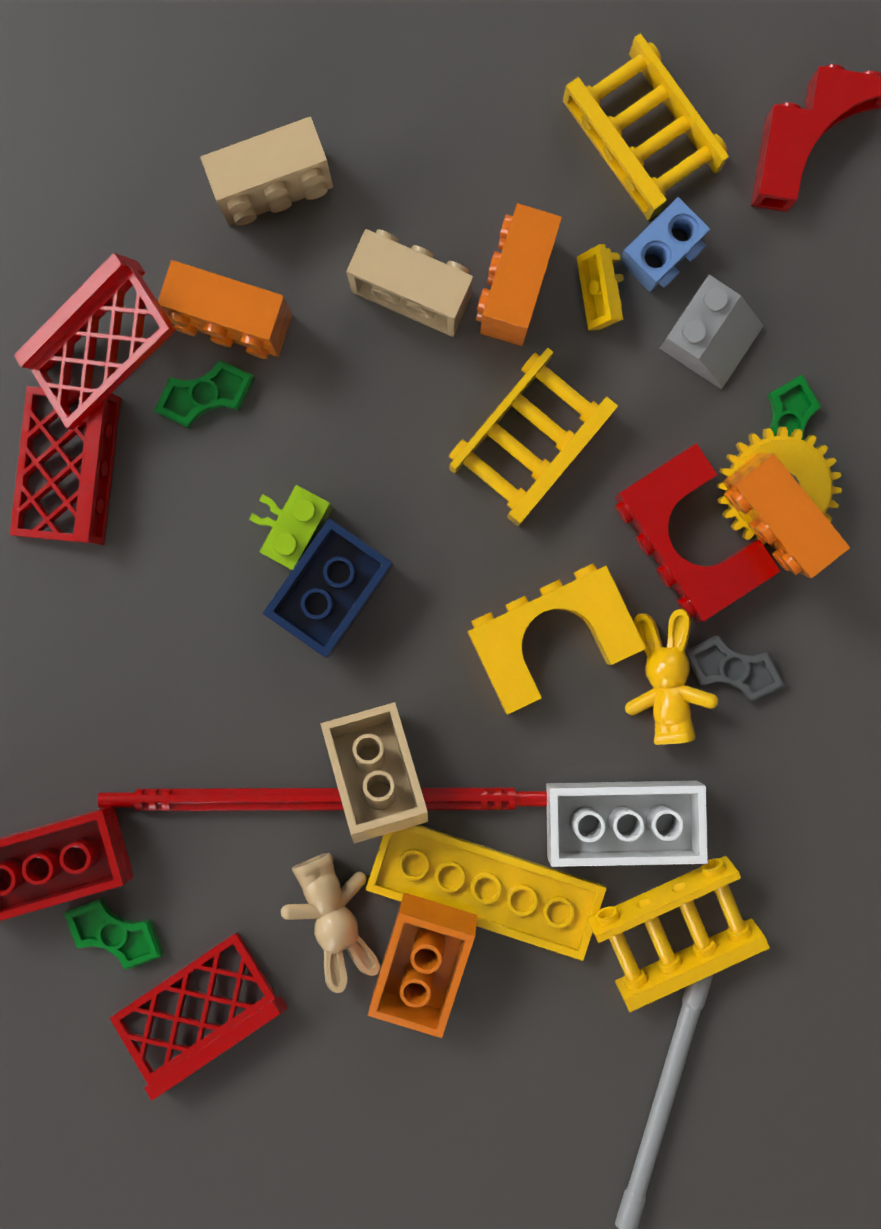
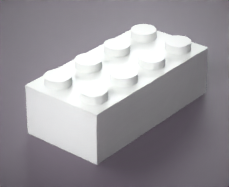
[546,780,708,867]

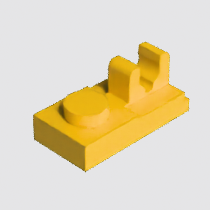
[577,244,624,330]

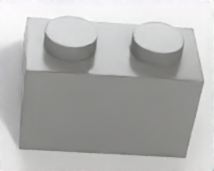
[659,275,763,389]

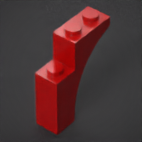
[751,64,881,212]

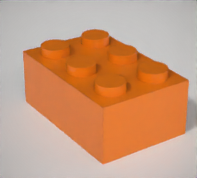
[476,203,562,347]
[158,260,293,359]
[722,452,850,579]
[367,893,478,1038]

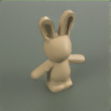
[280,853,380,993]

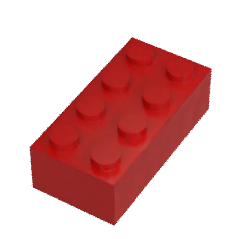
[0,806,134,921]

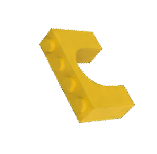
[467,563,646,715]

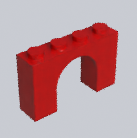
[615,443,780,622]

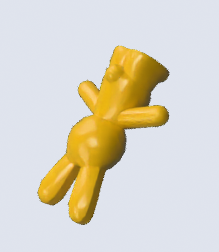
[625,609,718,745]

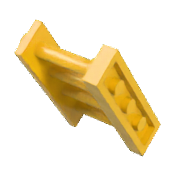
[563,33,729,221]
[448,347,618,526]
[587,856,770,1012]

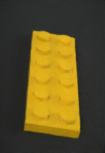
[366,825,607,961]

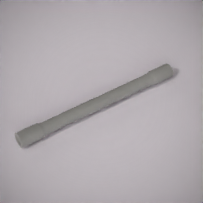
[615,975,713,1229]

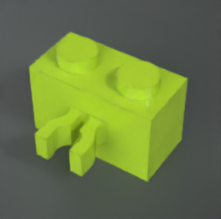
[249,485,334,570]

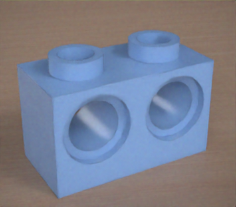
[619,197,710,292]

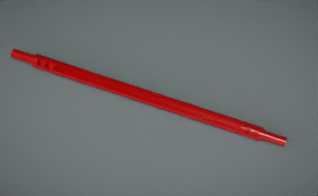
[97,787,547,811]

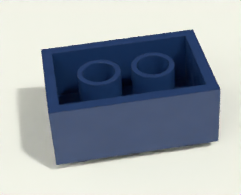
[262,518,394,658]

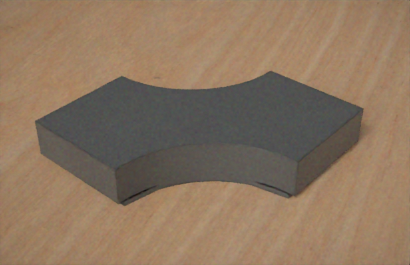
[685,635,785,702]

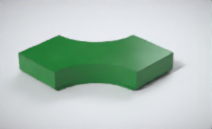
[154,360,255,429]
[767,374,821,440]
[64,897,164,970]

